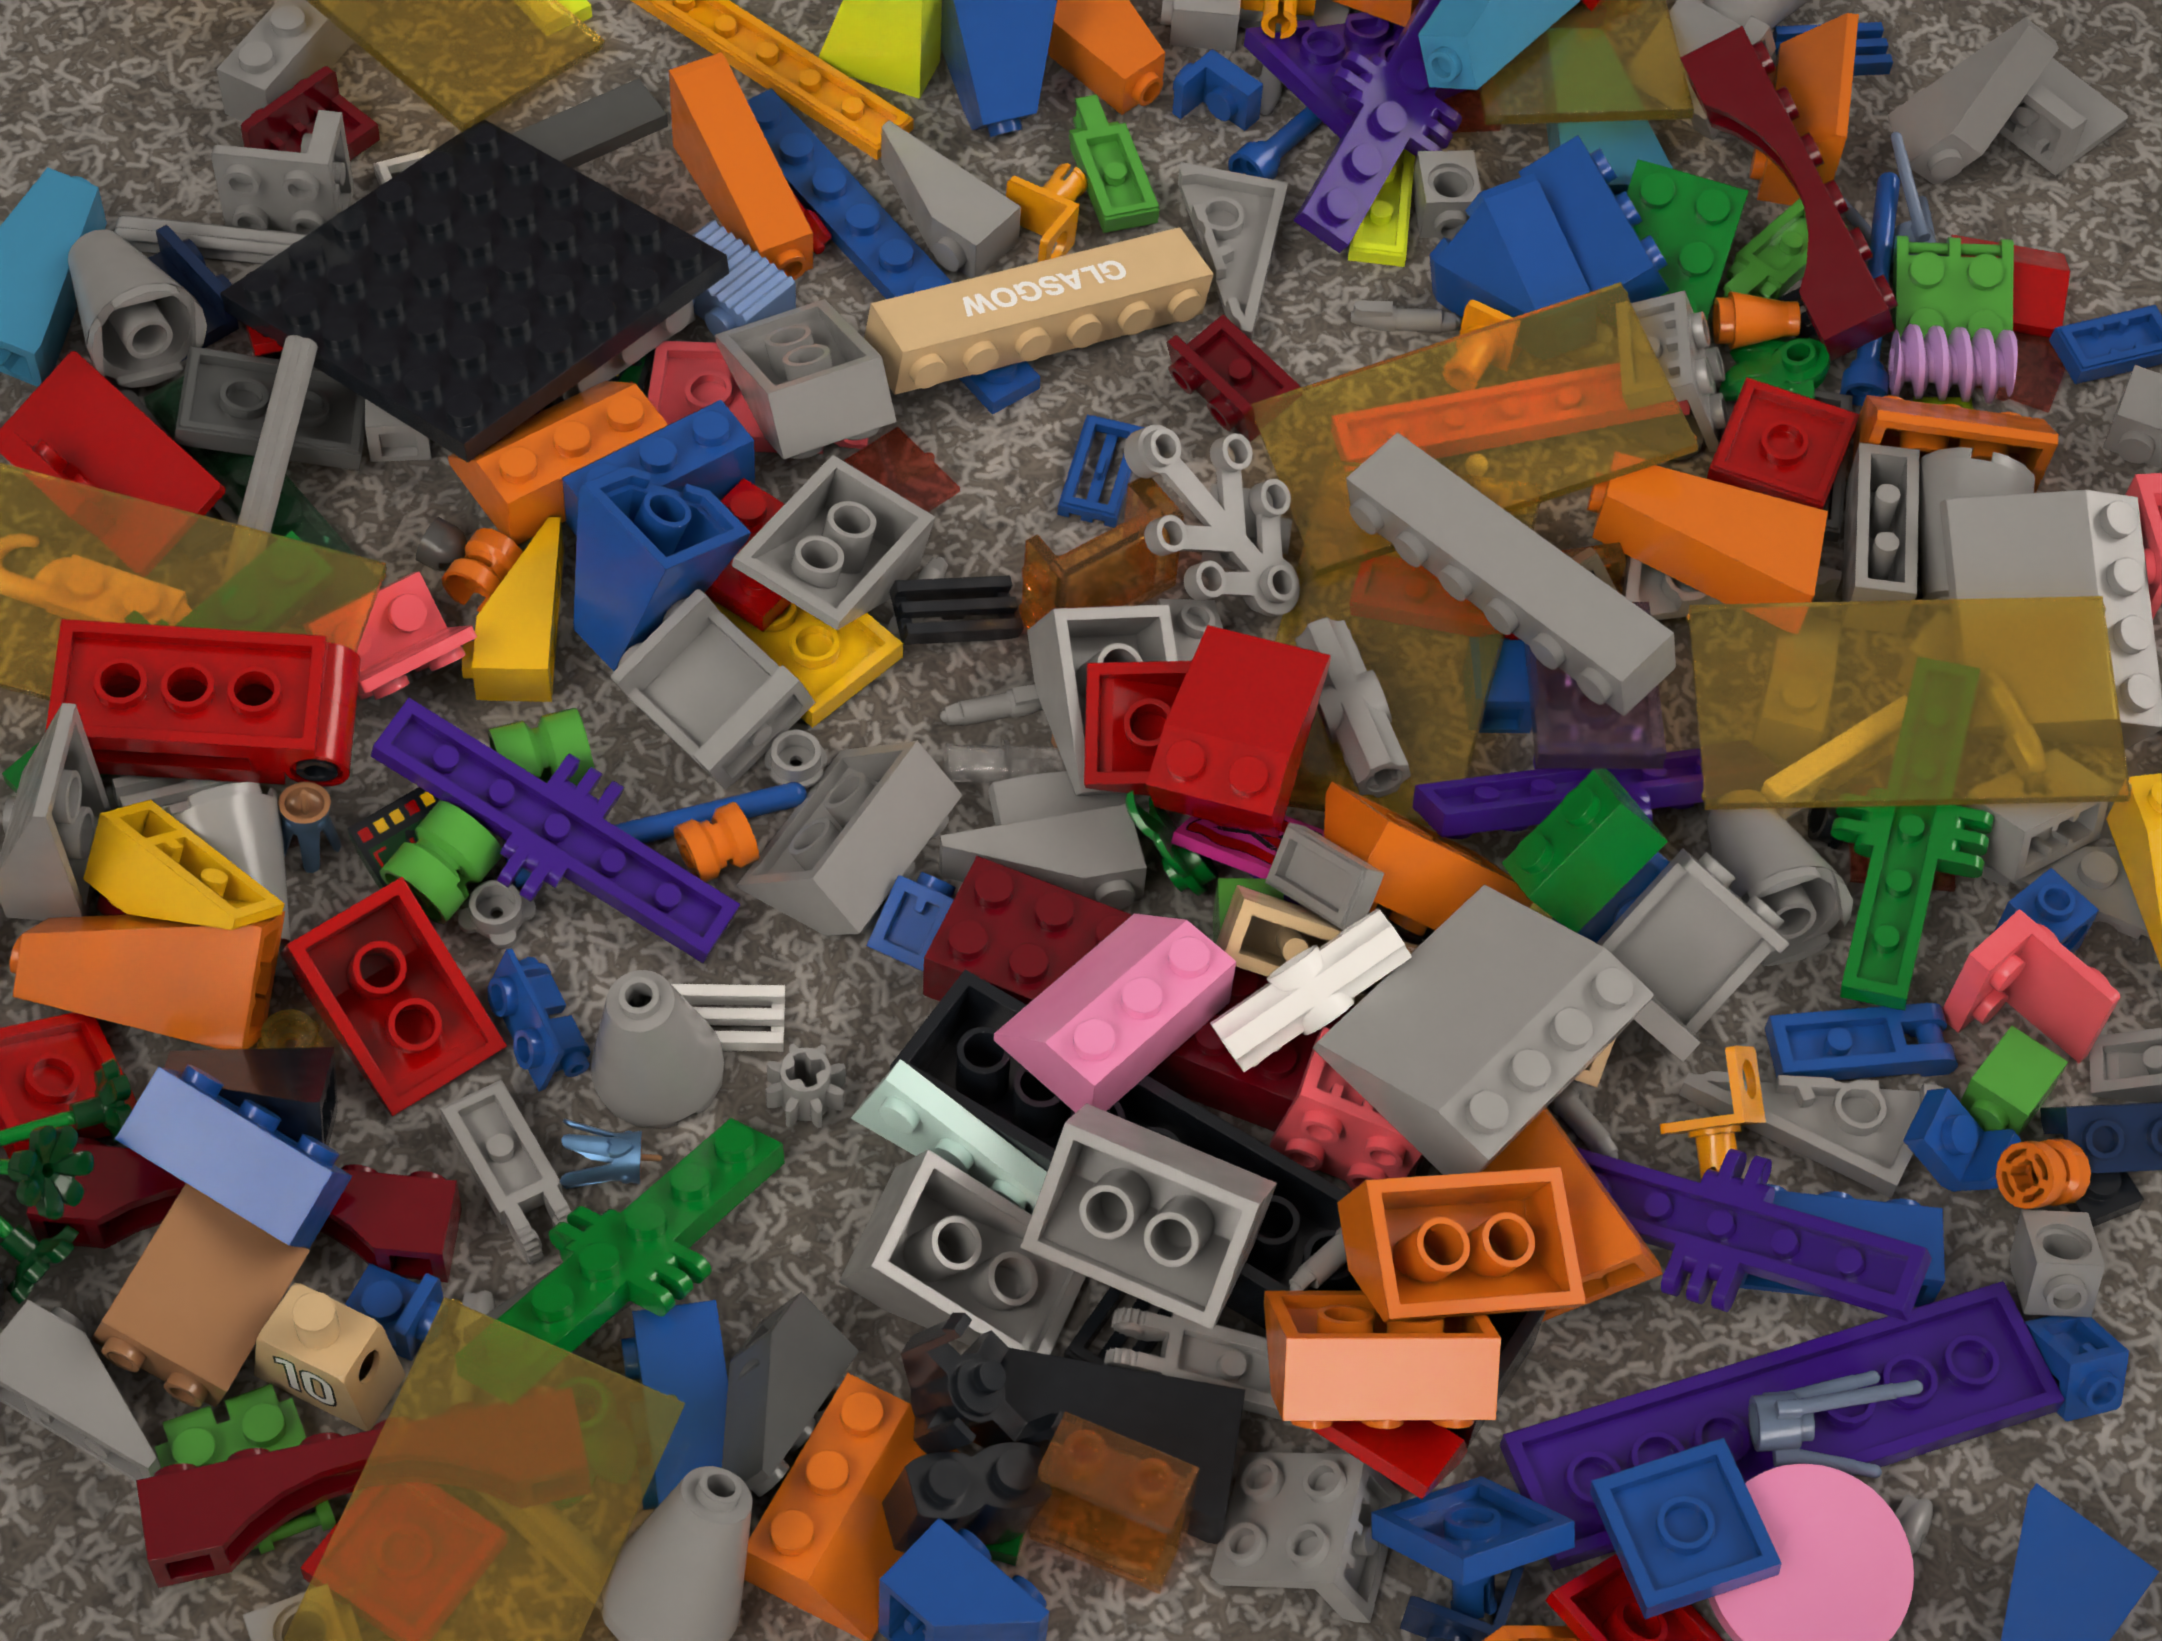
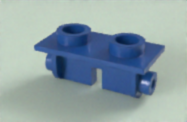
[487,948,591,1092]

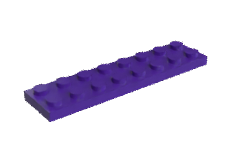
[1499,1281,2065,1571]

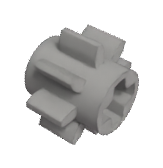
[765,1043,846,1128]

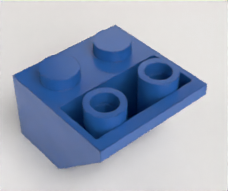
[878,1518,1050,1641]

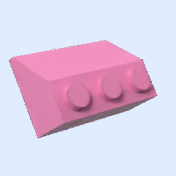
[993,913,1236,1113]

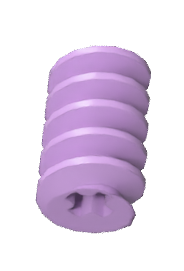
[1888,324,2018,404]

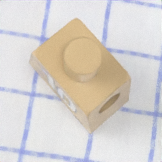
[254,1283,406,1431]

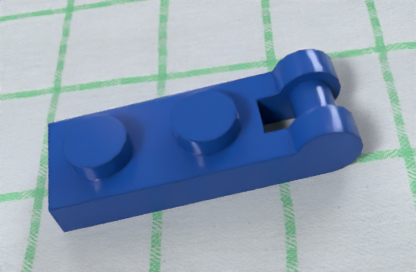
[1764,1003,1958,1080]

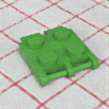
[1892,236,2014,342]
[155,1383,336,1555]

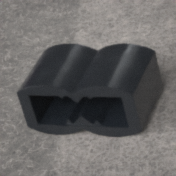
[882,1442,1053,1553]

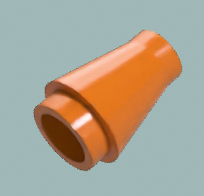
[1712,291,1801,350]

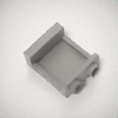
[611,589,816,790]
[1597,848,1790,1062]

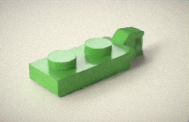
[1069,94,1160,233]
[1723,198,1848,299]

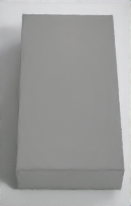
[1265,822,1385,930]

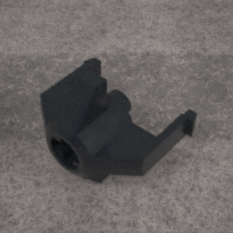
[901,1312,1069,1454]

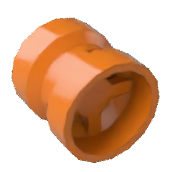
[442,528,523,612]
[673,802,760,883]
[1996,1138,2091,1209]

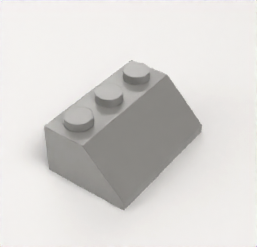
[736,740,962,936]
[1020,1103,1277,1330]

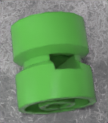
[488,708,596,788]
[379,800,503,925]

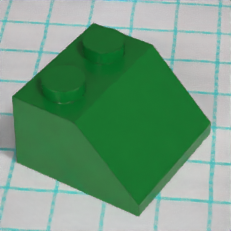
[1502,768,1668,933]

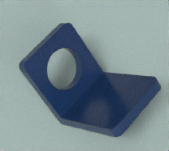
[1400,1566,1524,1641]

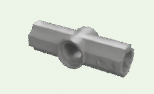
[1295,617,1411,798]

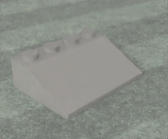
[1940,490,2162,750]
[1313,884,1655,1175]

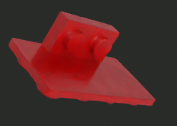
[0,351,226,579]

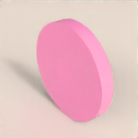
[1708,1464,1914,1641]

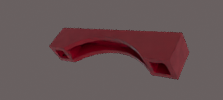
[1680,26,1898,361]
[26,1137,462,1283]
[136,1387,591,1588]

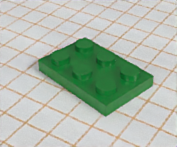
[1596,159,1749,331]

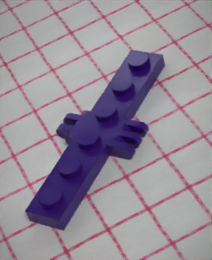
[1293,0,1462,253]
[371,697,740,963]
[1412,742,1779,839]
[1576,1147,1932,1321]

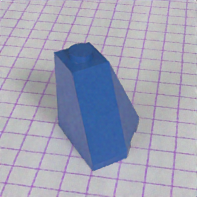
[941,0,1057,138]
[1429,173,1597,364]
[573,466,751,671]
[2001,1483,2159,1641]

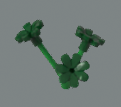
[0,1058,132,1304]

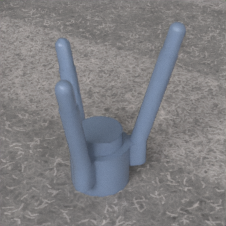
[1843,132,1942,270]
[1748,1371,1923,1478]

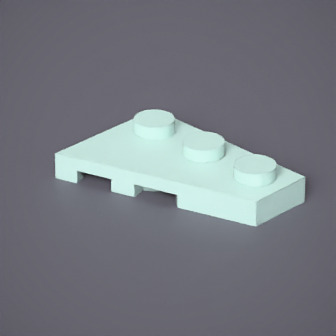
[851,1059,1047,1215]

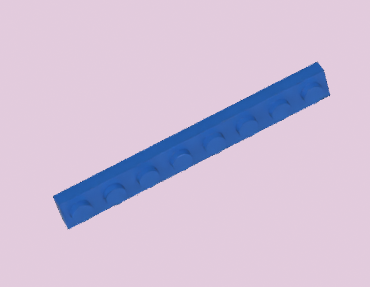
[747,88,1041,415]

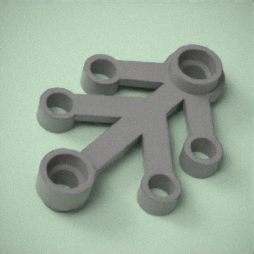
[1124,424,1300,617]

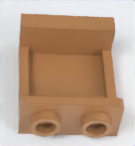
[92,1183,310,1407]

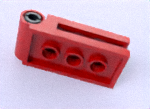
[45,619,361,787]

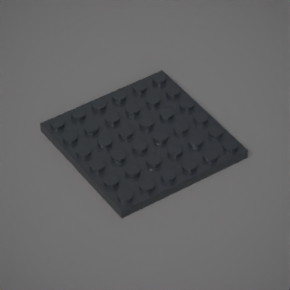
[220,118,729,462]

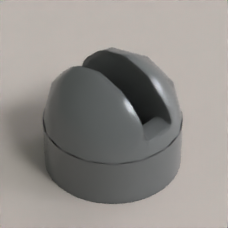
[416,517,467,572]

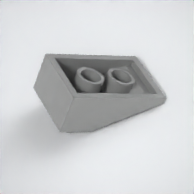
[715,299,897,460]
[732,455,935,630]
[1027,604,1178,796]
[0,703,111,921]
[839,1149,1086,1355]

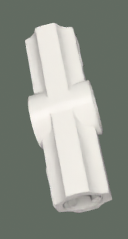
[1210,909,1412,1072]

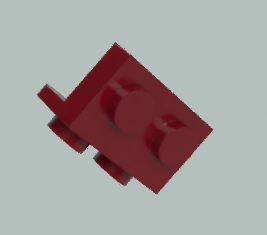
[241,66,380,161]
[1166,314,1303,442]

